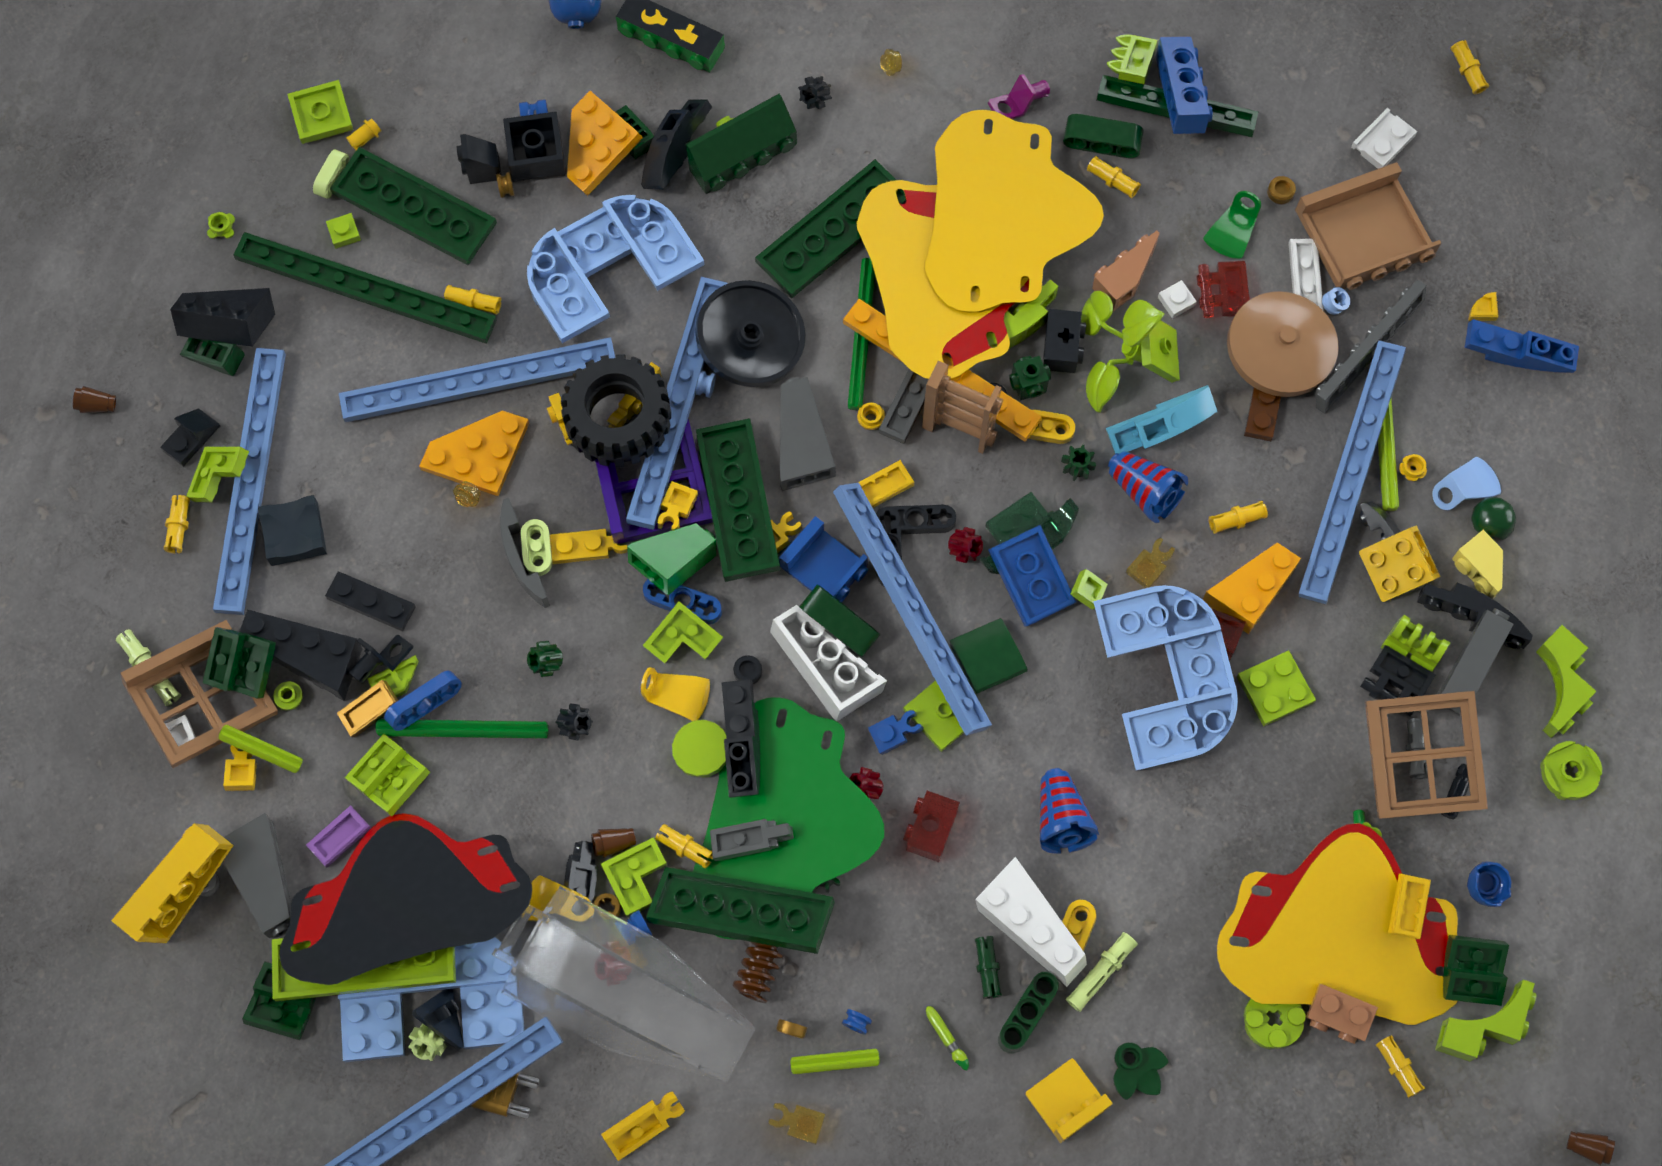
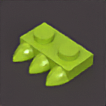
[1107,34,1158,84]

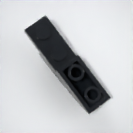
[641,99,712,189]
[1417,582,1533,649]
[721,679,760,798]

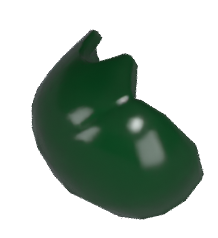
[1471,497,1516,540]

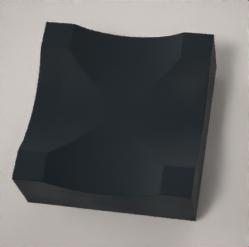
[258,495,327,566]

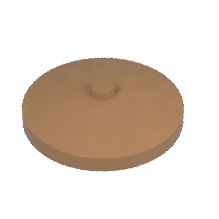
[1227,292,1338,397]

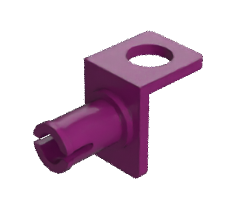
[988,74,1050,119]

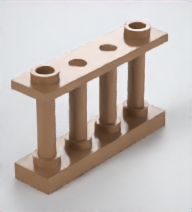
[922,361,1003,454]

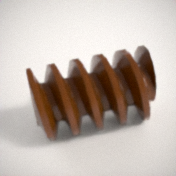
[733,942,784,1003]

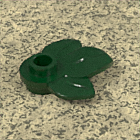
[1113,1043,1169,1100]

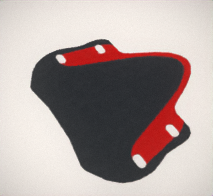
[280,813,532,985]

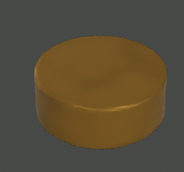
[1267,176,1296,204]
[776,1019,807,1039]

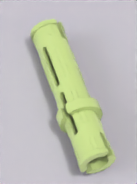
[116,629,181,706]
[1066,932,1138,1012]

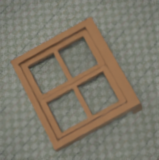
[121,620,278,768]
[1365,691,1488,819]

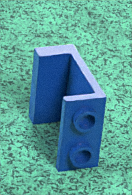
[779,516,869,602]

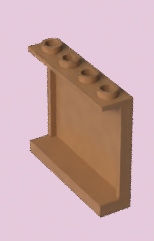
[1295,162,1441,290]

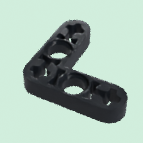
[876,504,956,587]

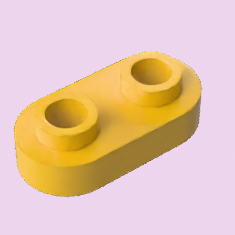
[1028,410,1075,444]
[1062,900,1097,952]

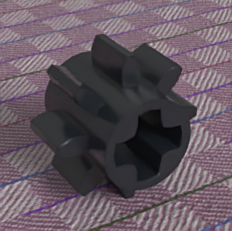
[798,76,832,109]
[555,703,593,741]

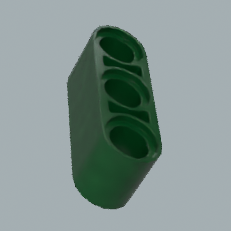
[1063,114,1144,159]
[799,584,881,657]
[998,972,1059,1053]

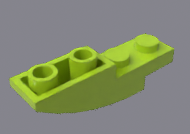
[986,280,1058,349]

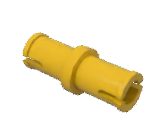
[1450,40,1489,95]
[1087,156,1141,198]
[444,285,502,314]
[164,495,190,554]
[1208,501,1268,534]
[655,824,713,869]
[1375,1035,1425,1098]

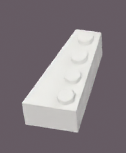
[770,605,887,721]
[975,857,1087,986]

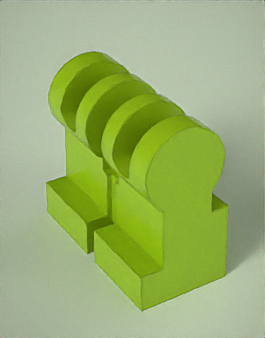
[1380,615,1450,672]

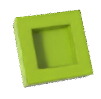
[326,213,361,249]
[1070,569,1108,610]

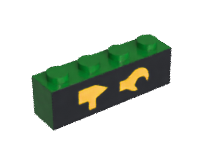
[616,0,725,73]

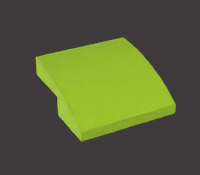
[345,734,431,817]

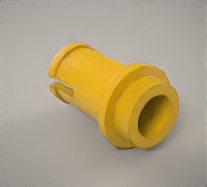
[346,118,381,151]

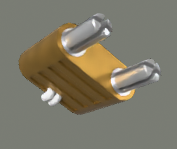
[471,1072,539,1118]

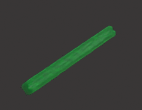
[848,258,875,411]
[376,719,549,738]

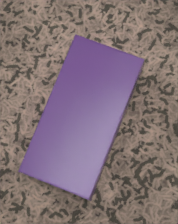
[306,805,371,868]

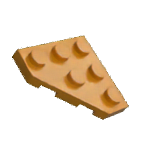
[567,91,643,196]
[419,410,529,496]

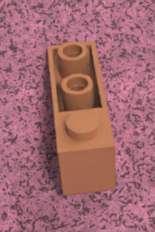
[1092,231,1160,312]

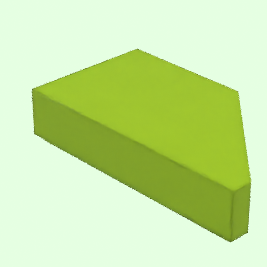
[367,655,419,698]

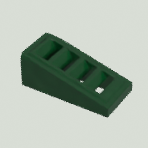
[616,105,654,159]
[180,338,245,376]

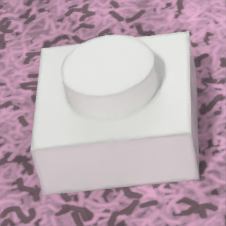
[1158,280,1197,319]
[165,715,196,747]

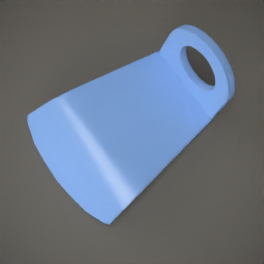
[1432,457,1501,510]

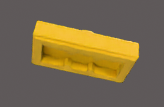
[858,460,915,508]
[1388,874,1431,939]

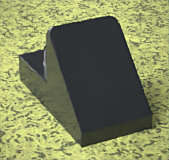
[160,408,220,467]

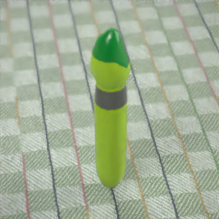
[926,1006,969,1070]

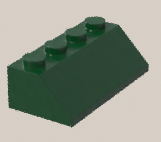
[686,93,797,194]

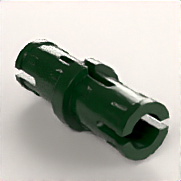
[975,936,1002,999]

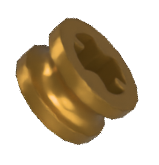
[496,172,514,198]
[593,893,621,922]

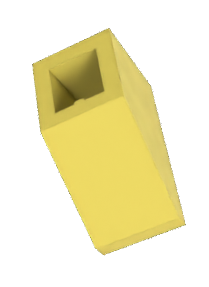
[1452,530,1503,599]

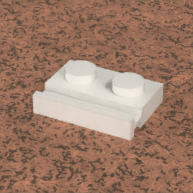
[1351,108,1417,169]

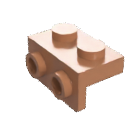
[1305,984,1378,1044]

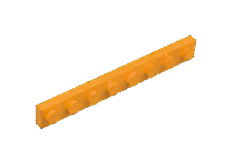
[843,299,1042,442]

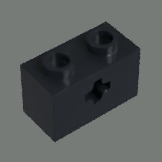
[1043,309,1086,373]

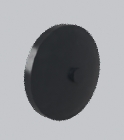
[695,280,806,387]

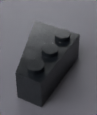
[170,288,275,347]

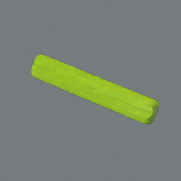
[218,725,303,773]
[790,1049,880,1074]

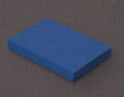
[988,525,1076,627]

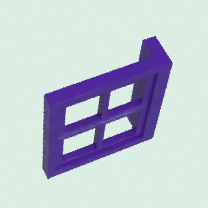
[595,419,713,544]

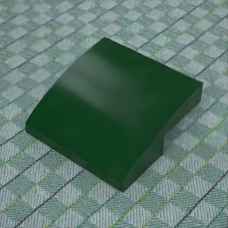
[949,618,1028,694]
[203,627,276,699]
[1443,935,1509,1006]
[242,961,316,1040]

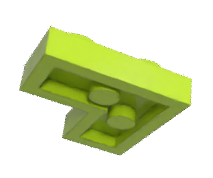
[187,447,249,502]
[643,601,723,663]
[601,837,667,918]

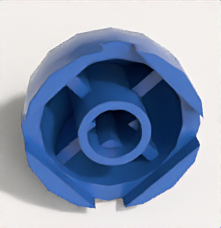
[549,0,601,29]

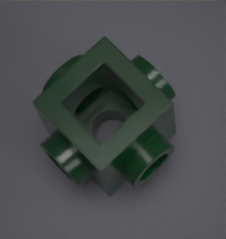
[1009,356,1051,401]

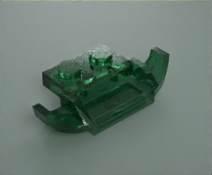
[980,492,1079,574]

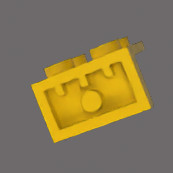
[1359,525,1441,602]
[1025,1058,1113,1144]

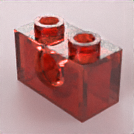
[903,790,960,863]

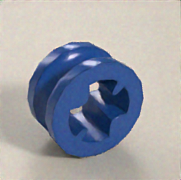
[842,1009,872,1035]

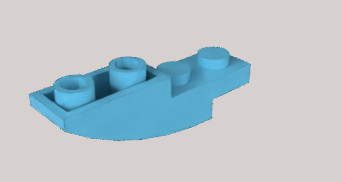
[1106,385,1217,454]

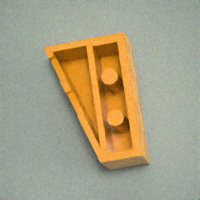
[1202,542,1301,634]

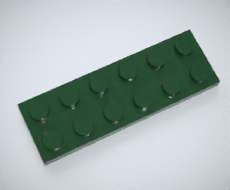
[330,147,497,265]
[755,159,907,299]
[696,418,781,582]
[646,867,835,954]

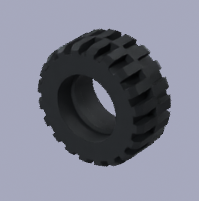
[561,354,671,467]

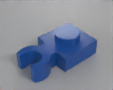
[868,710,923,755]

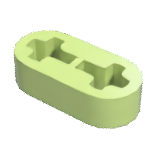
[313,149,349,199]

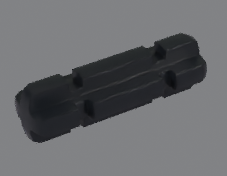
[1441,764,1469,820]

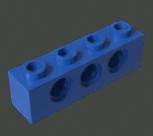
[1155,37,1213,134]

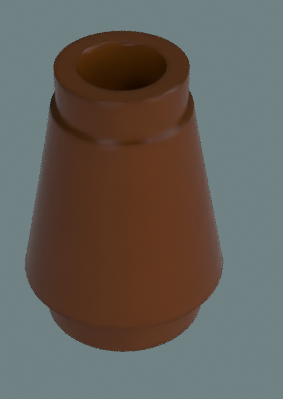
[73,386,116,413]
[591,828,636,858]
[1566,1131,1615,1166]

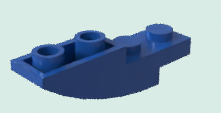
[1465,319,1579,373]

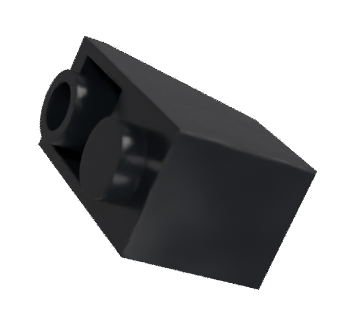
[456,134,502,184]

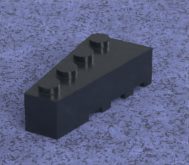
[239,609,363,701]

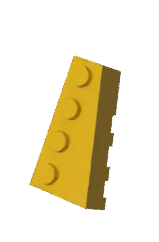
[111,823,234,943]

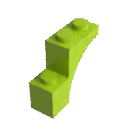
[1536,625,1596,738]
[1435,980,1536,1062]

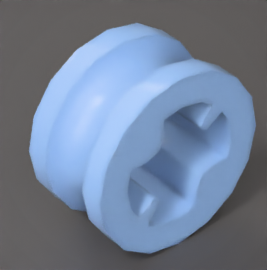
[1322,287,1350,315]
[696,371,716,398]

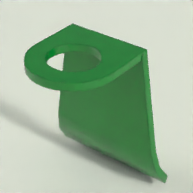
[1203,191,1262,259]

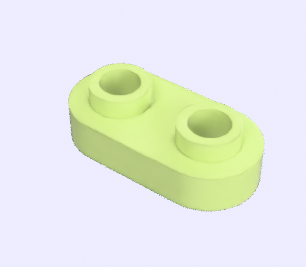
[521,519,553,576]

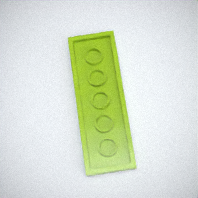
[272,938,456,1001]

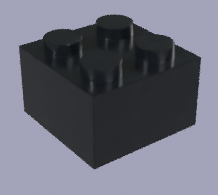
[503,111,566,182]

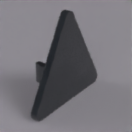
[412,989,464,1050]

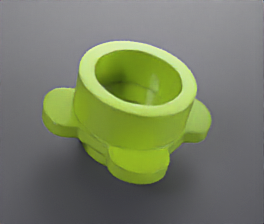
[207,212,235,239]

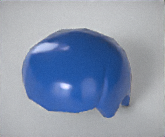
[1467,862,1512,907]

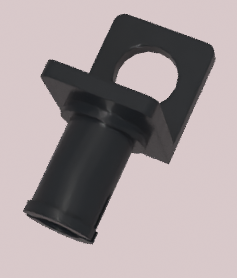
[348,635,413,684]

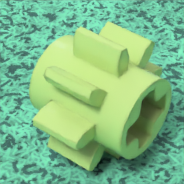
[408,1023,447,1061]

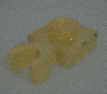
[1126,538,1175,588]
[768,1103,825,1145]

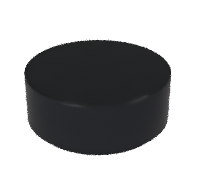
[733,655,762,684]

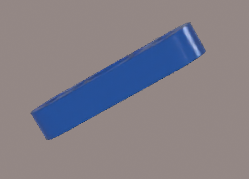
[643,579,722,625]
[384,671,462,731]

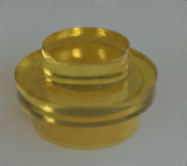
[880,49,902,76]
[453,481,481,507]

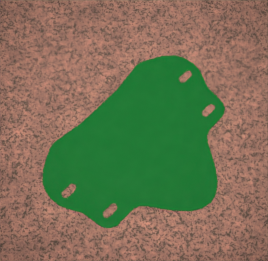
[693,697,884,940]

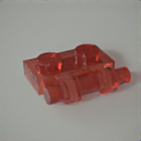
[1196,261,1250,318]

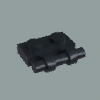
[1360,645,1436,717]

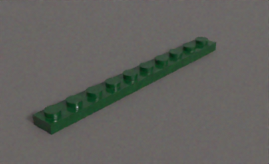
[233,232,497,344]

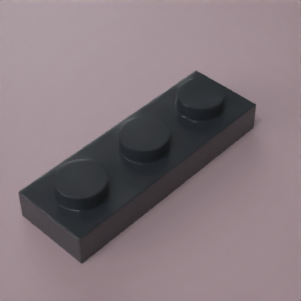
[325,571,416,631]

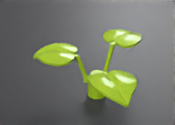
[1081,291,1165,413]

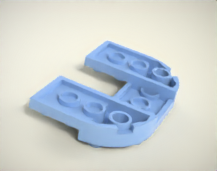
[527,195,705,343]
[1093,585,1238,770]
[338,937,524,1062]

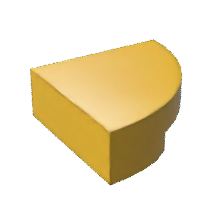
[1469,292,1498,321]

